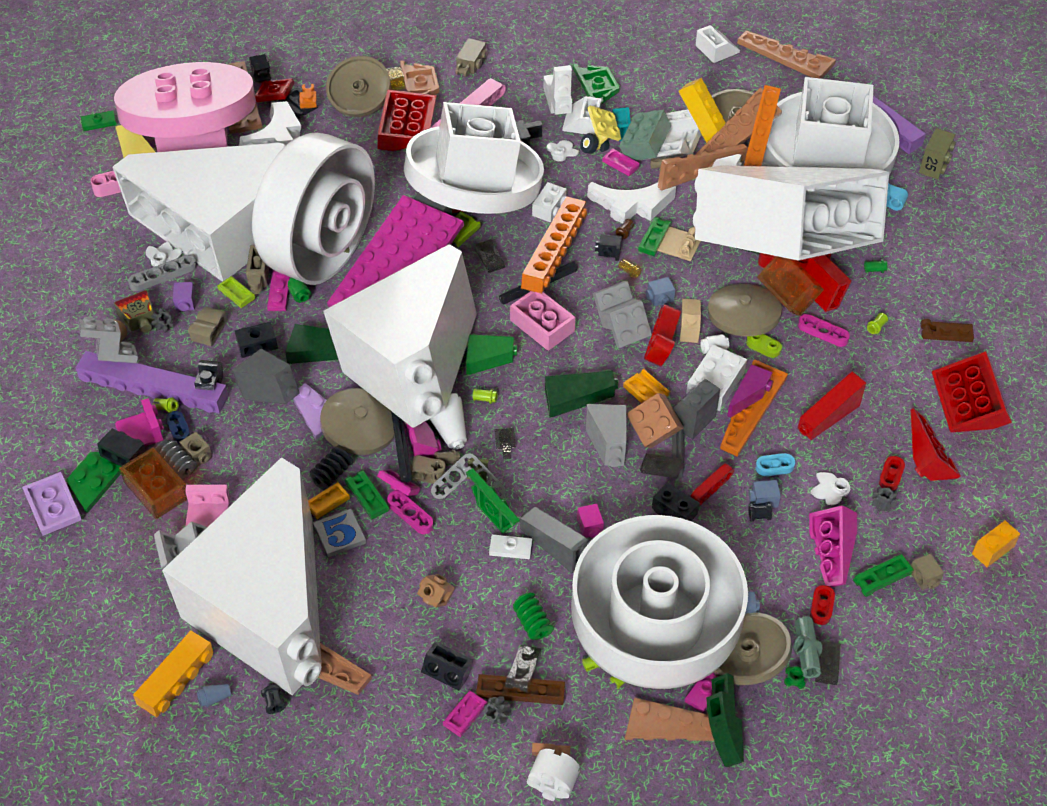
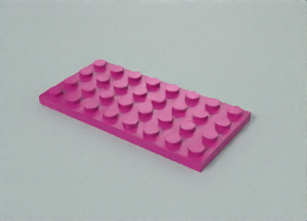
[327,195,464,307]

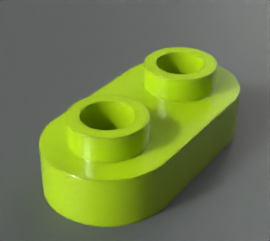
[746,334,782,358]

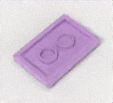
[22,472,82,536]

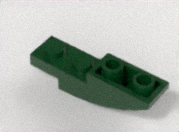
[706,673,744,767]

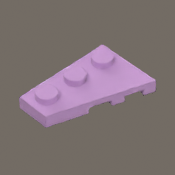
[293,383,327,440]

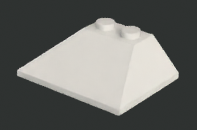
[643,109,701,160]

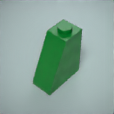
[466,334,517,375]

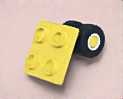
[580,105,621,154]

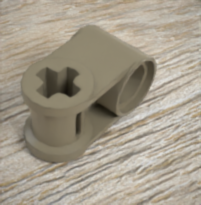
[411,455,446,484]

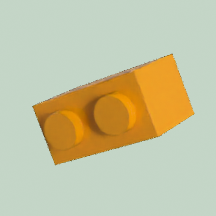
[972,520,1020,567]

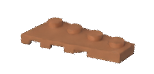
[625,698,714,741]

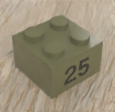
[919,128,956,179]

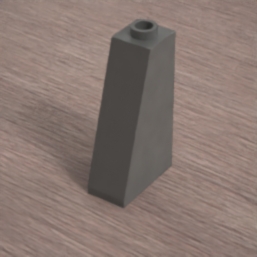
[520,507,588,573]

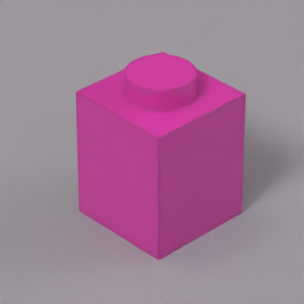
[577,504,604,538]

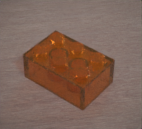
[757,256,824,316]
[119,447,188,519]

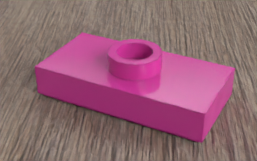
[602,148,640,176]
[377,469,421,496]
[685,673,717,713]
[443,690,487,738]

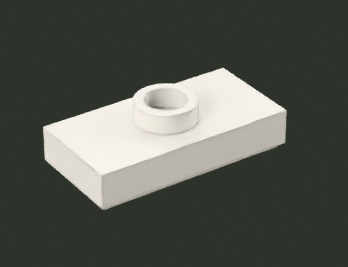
[489,535,532,559]

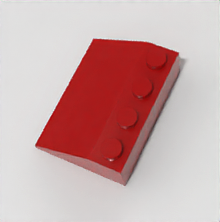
[377,89,437,151]
[931,351,1012,432]

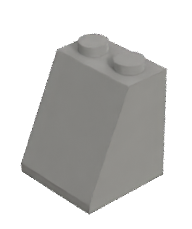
[585,404,626,467]

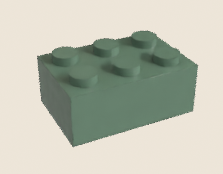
[619,110,671,161]

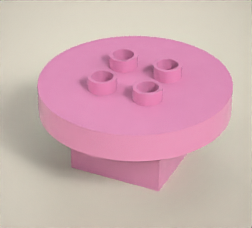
[114,62,256,152]

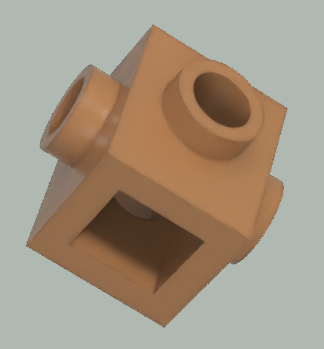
[417,574,455,608]

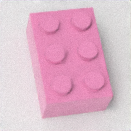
[510,291,575,351]

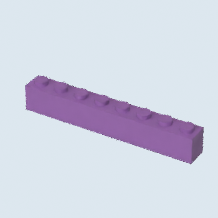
[76,351,228,413]

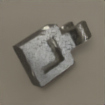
[494,428,516,460]

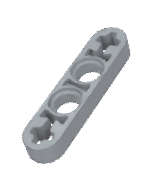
[128,255,197,291]

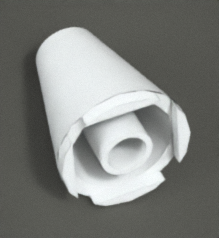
[430,393,467,450]

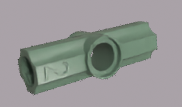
[793,616,822,679]

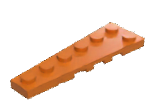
[720,359,788,457]

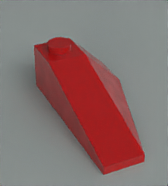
[910,408,961,481]

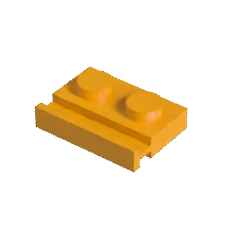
[623,369,670,403]

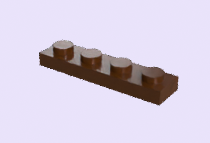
[476,674,565,705]

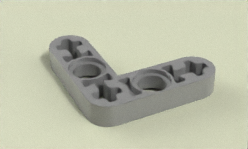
[431,454,506,499]

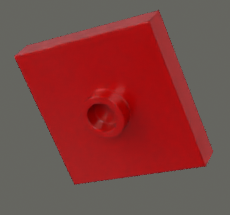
[255,78,295,102]

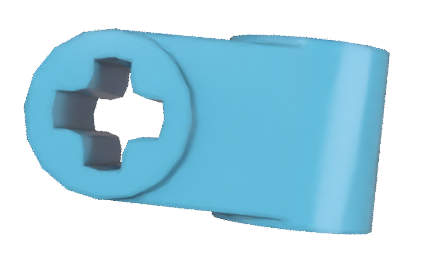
[886,183,908,211]

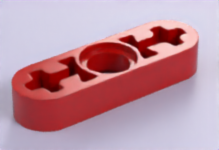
[690,463,734,506]

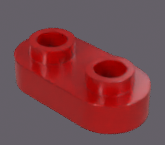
[879,456,905,491]
[810,585,835,625]

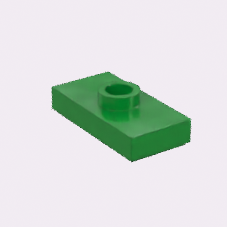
[80,110,117,132]

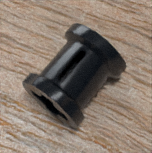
[748,502,772,522]
[261,685,285,714]

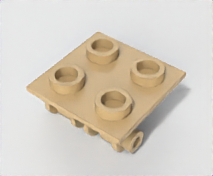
[658,227,701,261]

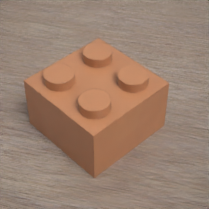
[626,393,684,448]

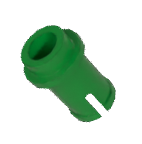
[864,259,887,273]

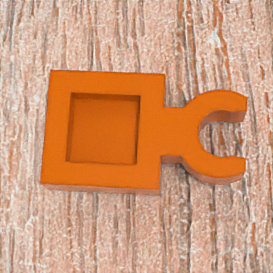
[300,84,317,108]

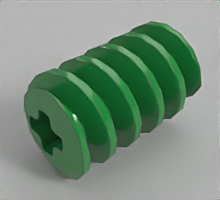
[513,592,554,640]

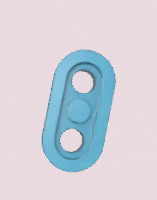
[755,453,795,476]

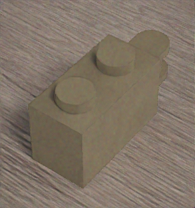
[455,38,488,77]
[246,245,269,294]

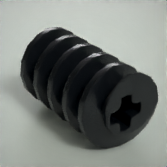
[310,447,353,490]

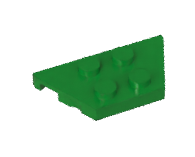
[573,64,619,104]
[66,452,125,513]
[466,468,520,533]

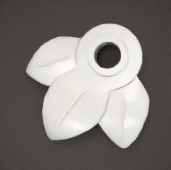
[547,140,579,161]
[146,242,182,267]
[811,472,850,505]

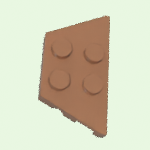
[400,61,439,95]

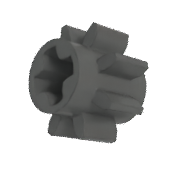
[150,309,174,333]
[872,487,897,512]
[484,697,512,724]

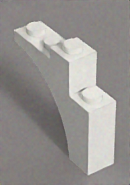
[543,65,572,115]
[239,101,301,146]
[587,182,676,224]

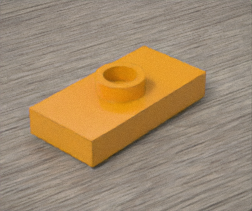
[308,482,350,519]

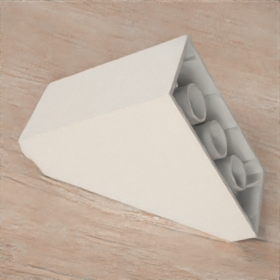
[113,143,285,282]
[693,165,889,260]
[324,244,477,428]
[162,458,322,695]

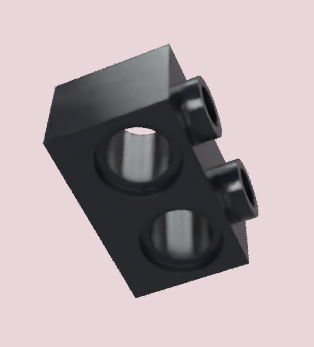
[421,641,473,691]

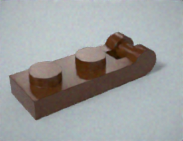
[920,319,974,342]

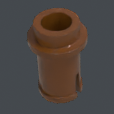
[616,219,634,240]

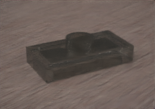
[640,453,684,479]

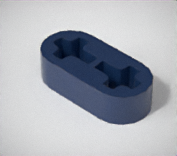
[166,411,191,444]

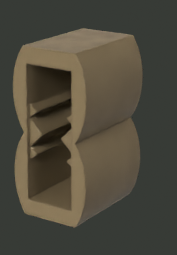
[188,306,227,346]

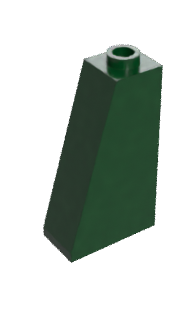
[285,324,339,364]
[544,370,618,418]

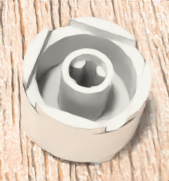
[527,749,580,801]

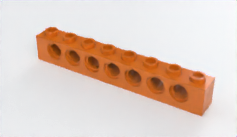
[521,196,588,294]

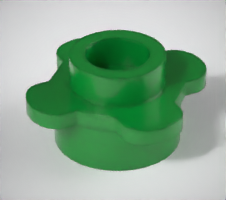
[784,666,806,689]

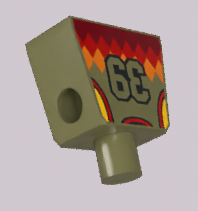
[114,290,154,333]

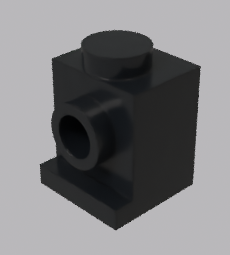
[595,234,622,261]

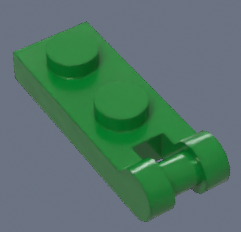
[638,216,672,257]
[344,470,389,520]
[853,554,914,597]

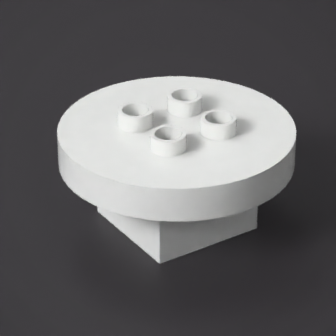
[763,77,899,175]
[404,102,544,214]

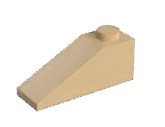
[680,298,701,343]

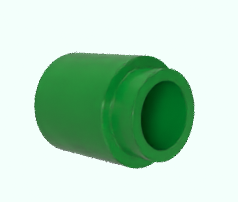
[288,278,311,303]

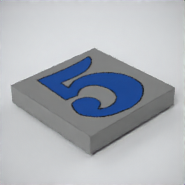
[313,509,366,557]

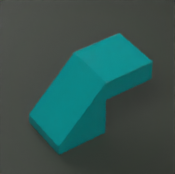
[612,107,631,142]

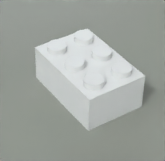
[686,345,747,411]

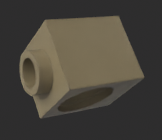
[180,432,212,466]
[911,554,944,590]

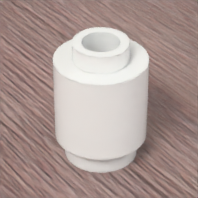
[700,334,729,354]

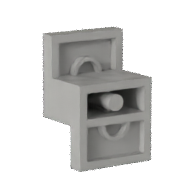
[593,281,652,348]
[78,317,138,363]
[154,522,207,569]

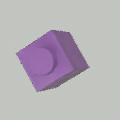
[173,282,195,311]

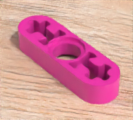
[798,314,850,347]
[387,491,433,534]

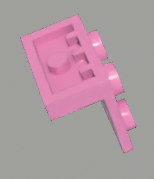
[185,485,230,527]

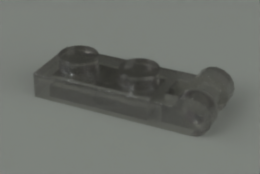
[505,645,541,692]

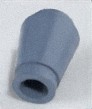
[197,684,231,707]

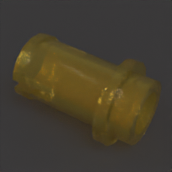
[618,258,642,278]

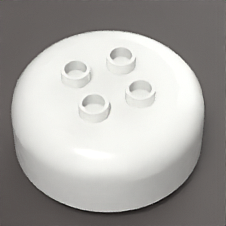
[252,133,375,285]
[571,515,748,689]

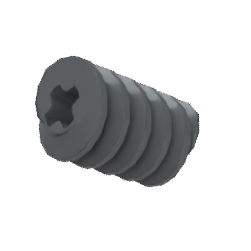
[154,439,197,480]

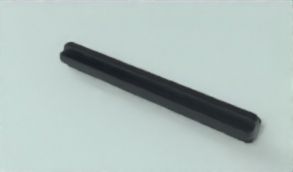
[499,262,577,305]
[391,411,412,483]

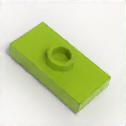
[217,276,255,308]

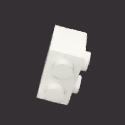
[532,182,566,222]

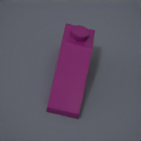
[727,364,774,418]

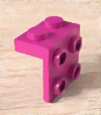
[115,398,164,446]

